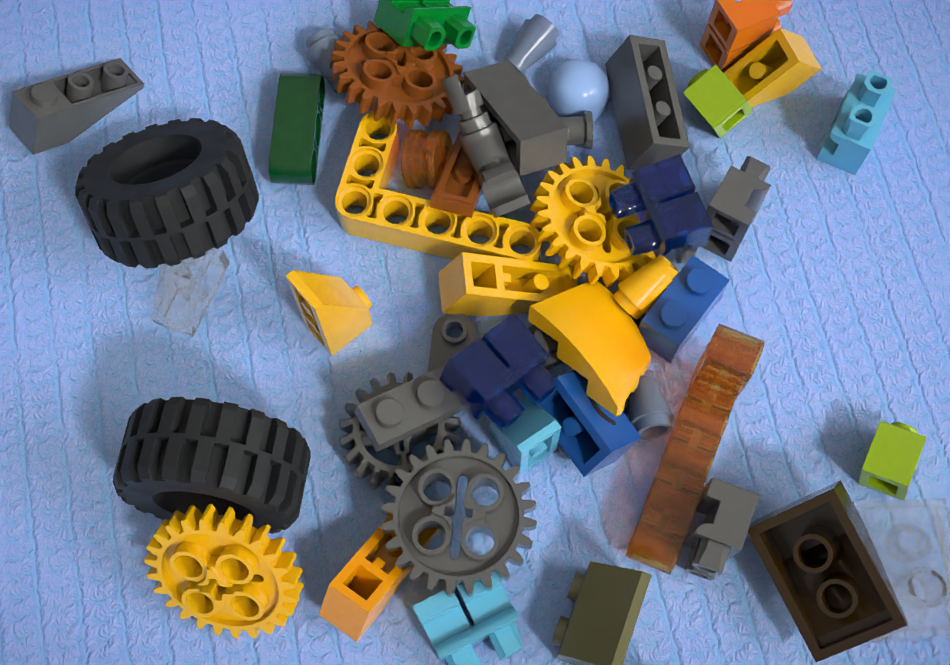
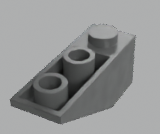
[9,58,144,155]

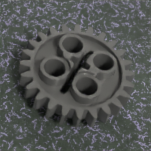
[380,439,537,597]

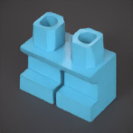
[816,71,897,175]
[412,573,523,665]

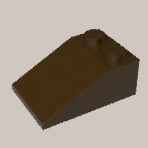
[747,480,908,662]

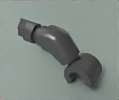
[441,74,531,218]

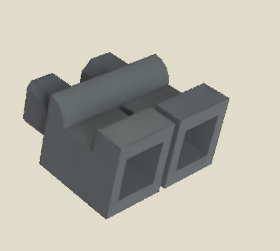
[693,156,771,262]
[682,478,760,581]

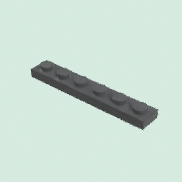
[355,325,564,452]

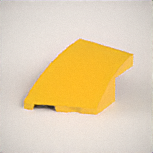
[528,281,651,417]

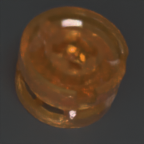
[401,129,453,190]

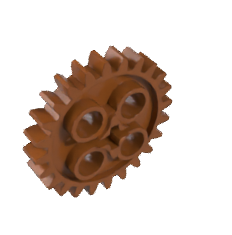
[329,21,464,128]

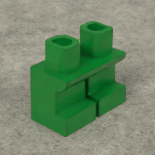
[373,0,476,51]

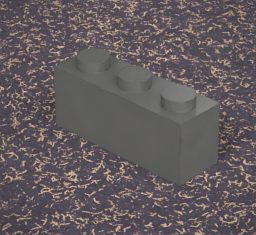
[605,35,690,173]
[464,60,570,176]

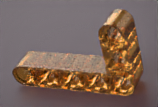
[625,323,765,575]

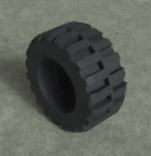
[75,118,259,269]
[112,397,311,534]

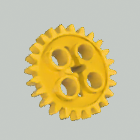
[530,156,667,287]
[144,504,304,639]

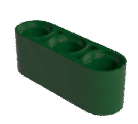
[269,73,325,185]

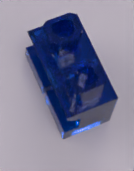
[609,154,713,257]
[439,313,557,430]

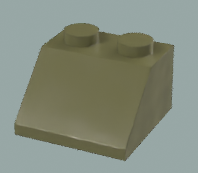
[551,561,652,665]

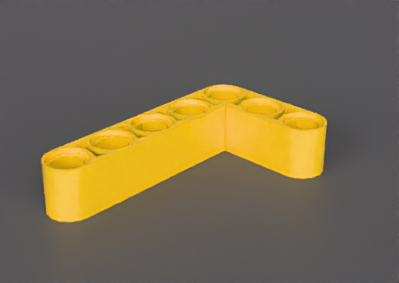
[335,111,541,262]

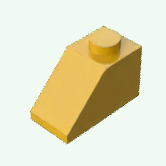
[724,28,822,108]

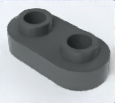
[428,314,477,372]

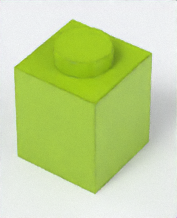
[683,64,753,139]
[858,421,927,501]

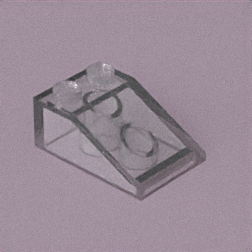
[853,498,950,643]

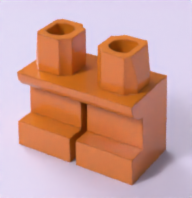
[700,0,793,73]

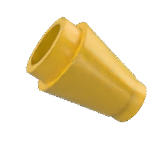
[613,254,679,320]

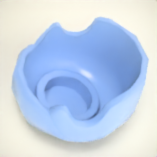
[548,59,609,121]

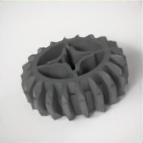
[339,372,461,490]

